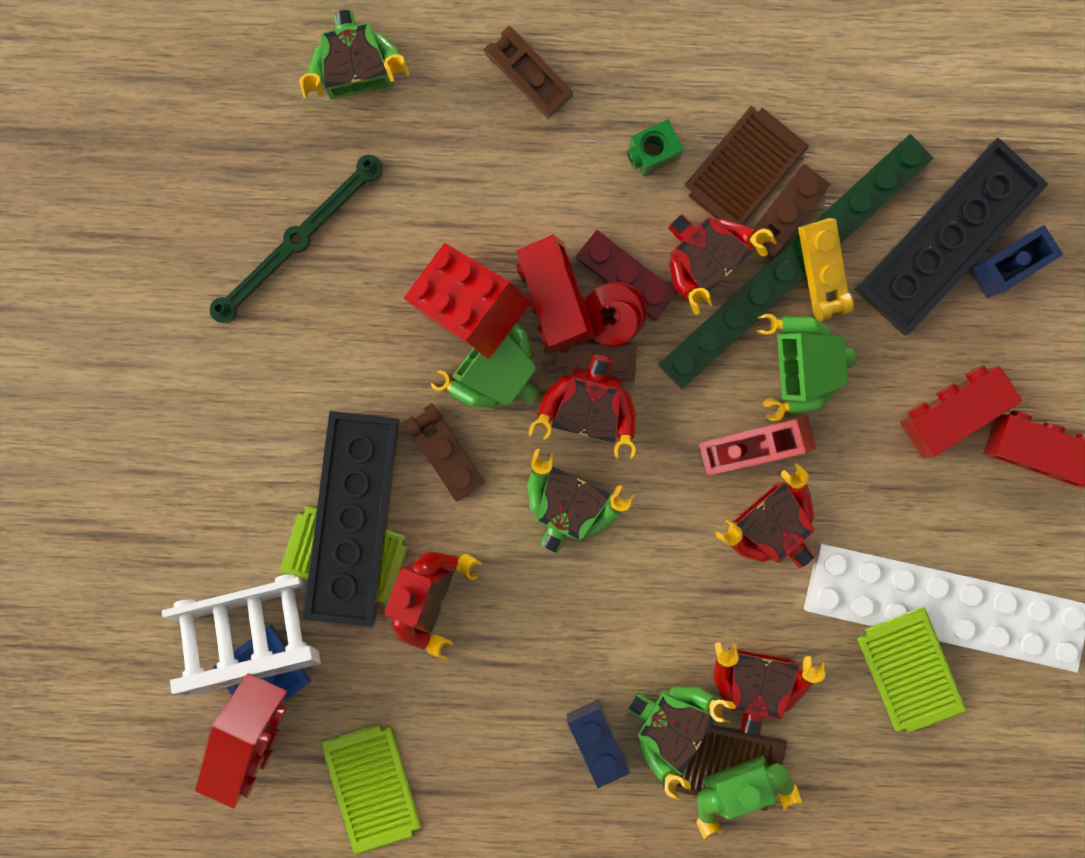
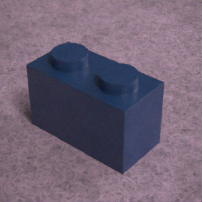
[969,225,1063,298]
[567,699,630,788]

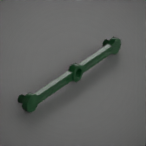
[209,155,383,324]

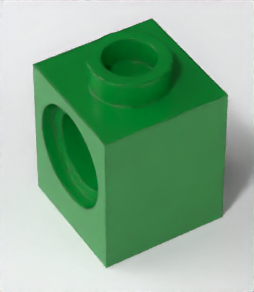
[627,119,684,177]

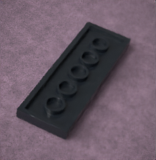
[854,138,1048,336]
[303,411,400,627]

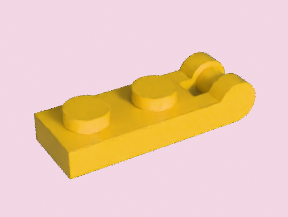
[798,218,854,322]

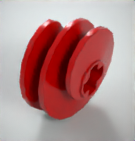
[585,281,648,346]

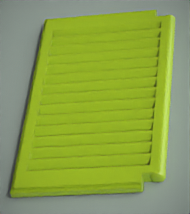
[279,505,409,605]
[857,606,967,733]
[320,723,421,855]

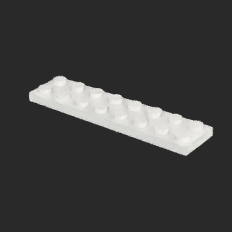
[804,543,1085,673]

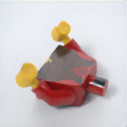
[668,214,776,315]
[528,355,636,461]
[715,463,815,568]
[385,551,482,660]
[713,642,825,735]

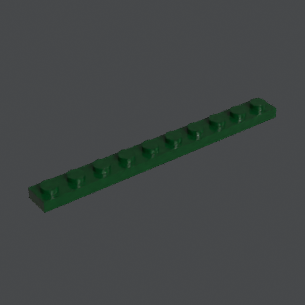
[658,133,934,390]

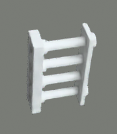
[162,574,321,698]

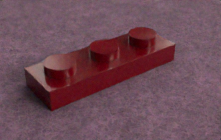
[575,230,678,321]

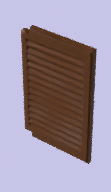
[685,106,809,225]
[663,725,787,811]

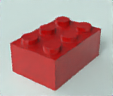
[403,243,532,360]
[195,673,287,809]

